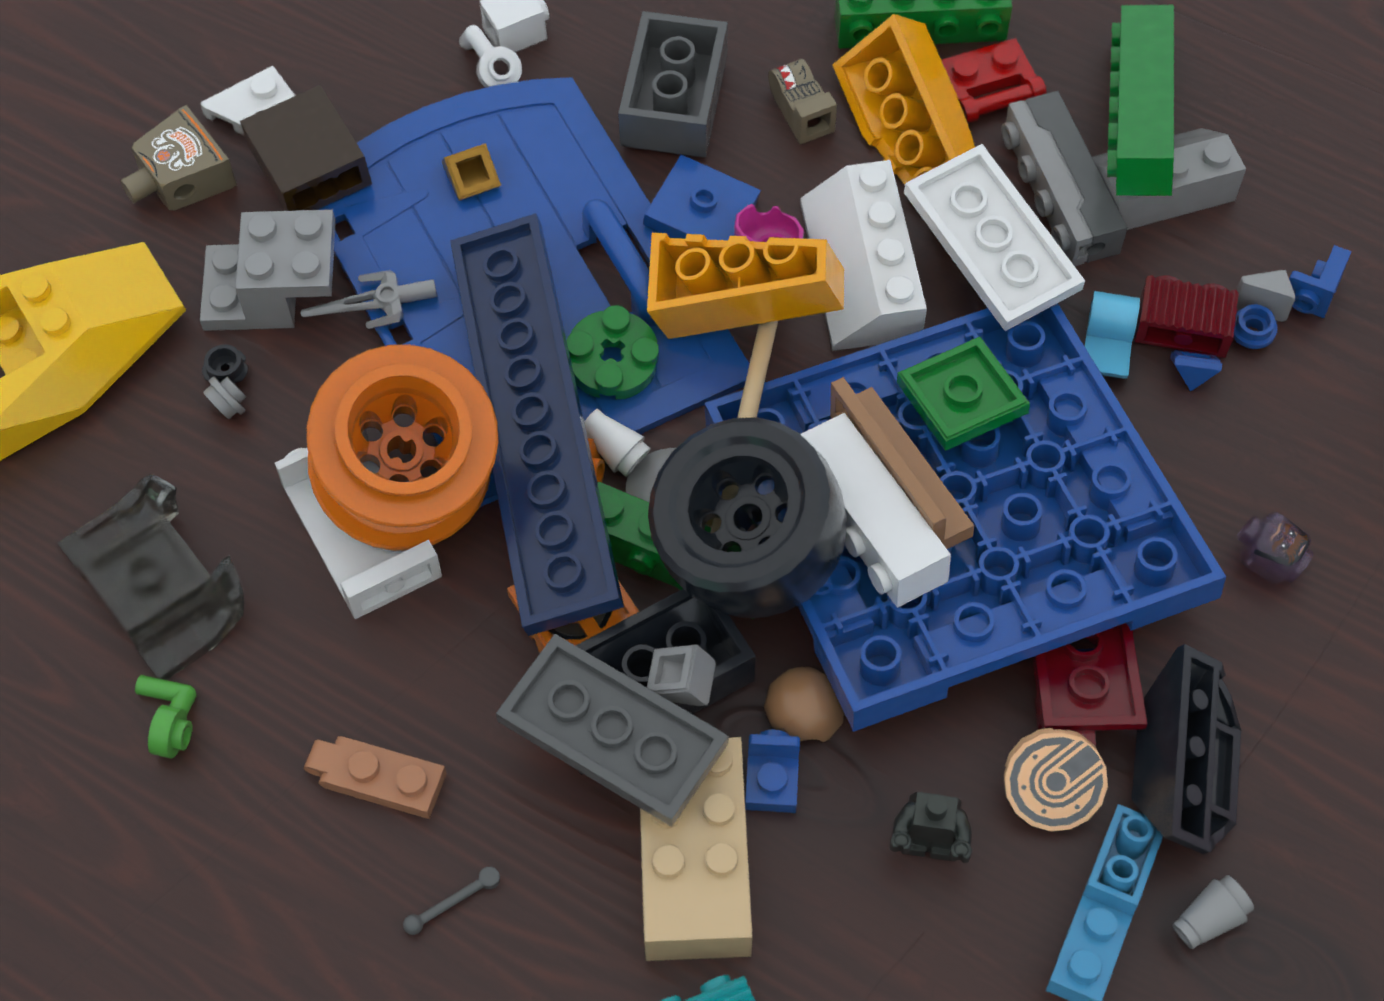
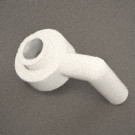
[459,25,522,87]

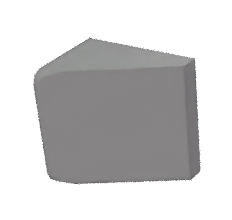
[1237,270,1295,321]
[647,645,715,706]

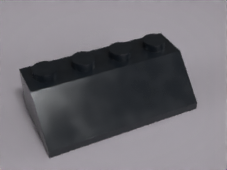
[575,589,756,775]

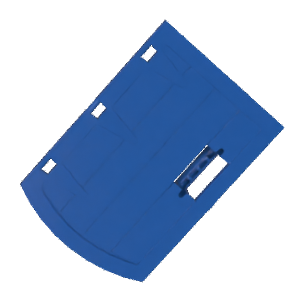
[317,77,749,508]

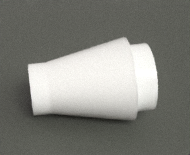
[584,409,651,477]

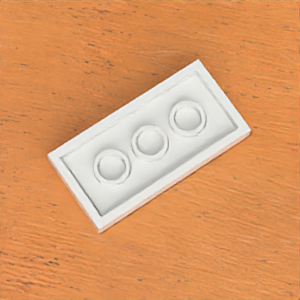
[904,144,1085,331]

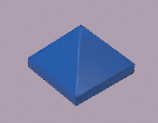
[1170,350,1222,392]

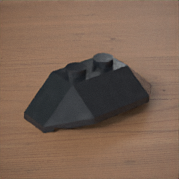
[1132,644,1241,854]

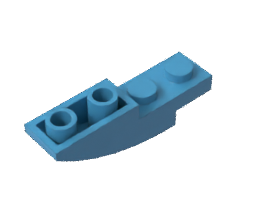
[1045,804,1163,1001]

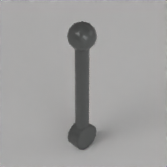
[403,867,500,935]

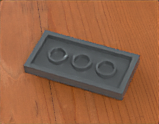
[496,634,729,827]

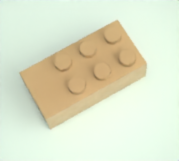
[640,737,752,961]

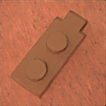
[303,736,447,819]

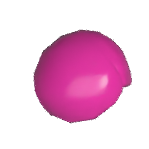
[734,204,804,242]

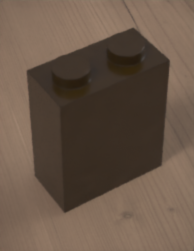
[240,85,372,211]

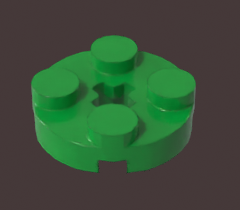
[567,305,659,400]

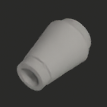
[1172,875,1254,950]

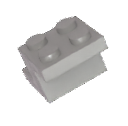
[200,210,336,331]

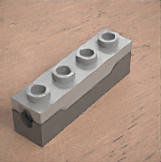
[1001,91,1128,266]

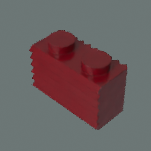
[1134,275,1239,358]

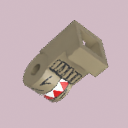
[768,59,837,145]

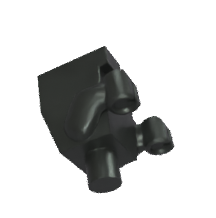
[889,791,972,863]

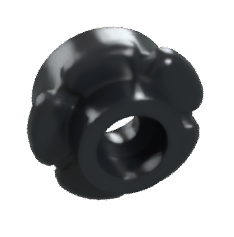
[202,344,248,384]

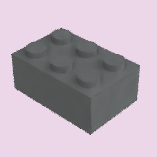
[618,11,728,157]

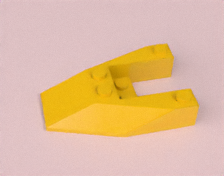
[0,242,186,461]

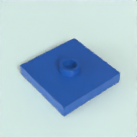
[643,154,761,240]

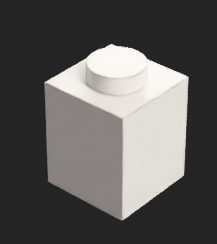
[480,0,550,52]

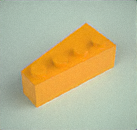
[647,233,844,339]

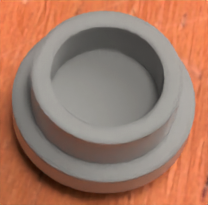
[203,376,246,419]

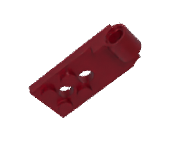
[1032,623,1147,747]

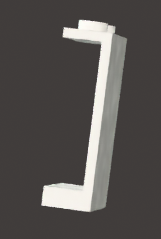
[275,429,442,619]

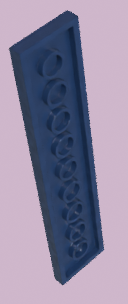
[450,213,624,636]

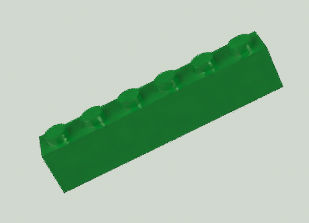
[1107,5,1174,196]

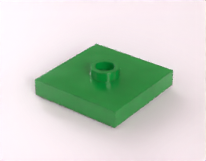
[897,336,1030,451]

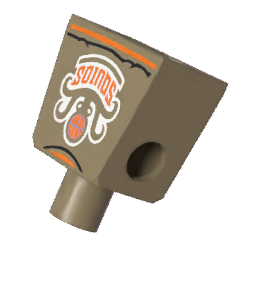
[120,105,237,211]

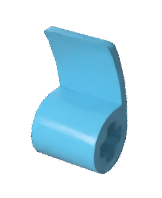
[1084,291,1140,379]

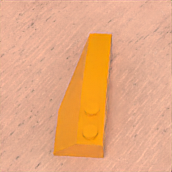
[832,14,975,185]

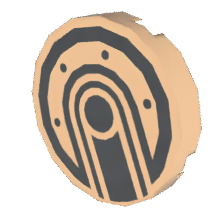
[1003,728,1108,831]

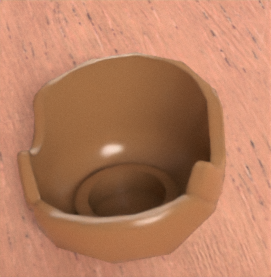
[764,667,844,742]

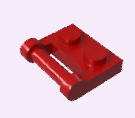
[941,38,1047,124]

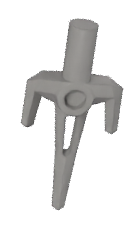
[301,270,437,328]

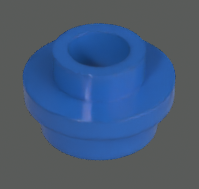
[1233,304,1278,349]

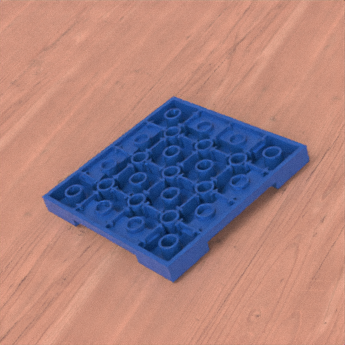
[704,303,1226,732]

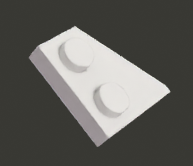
[200,66,295,136]

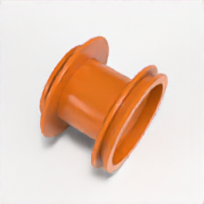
[307,344,498,551]

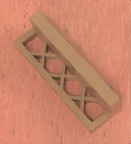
[830,377,974,549]

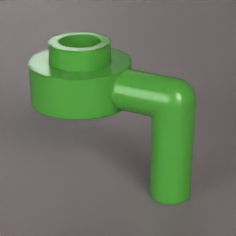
[135,675,196,759]

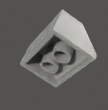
[1092,128,1246,230]

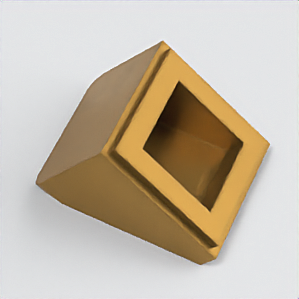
[441,143,501,201]

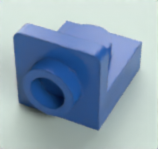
[1289,245,1352,318]
[745,730,800,813]

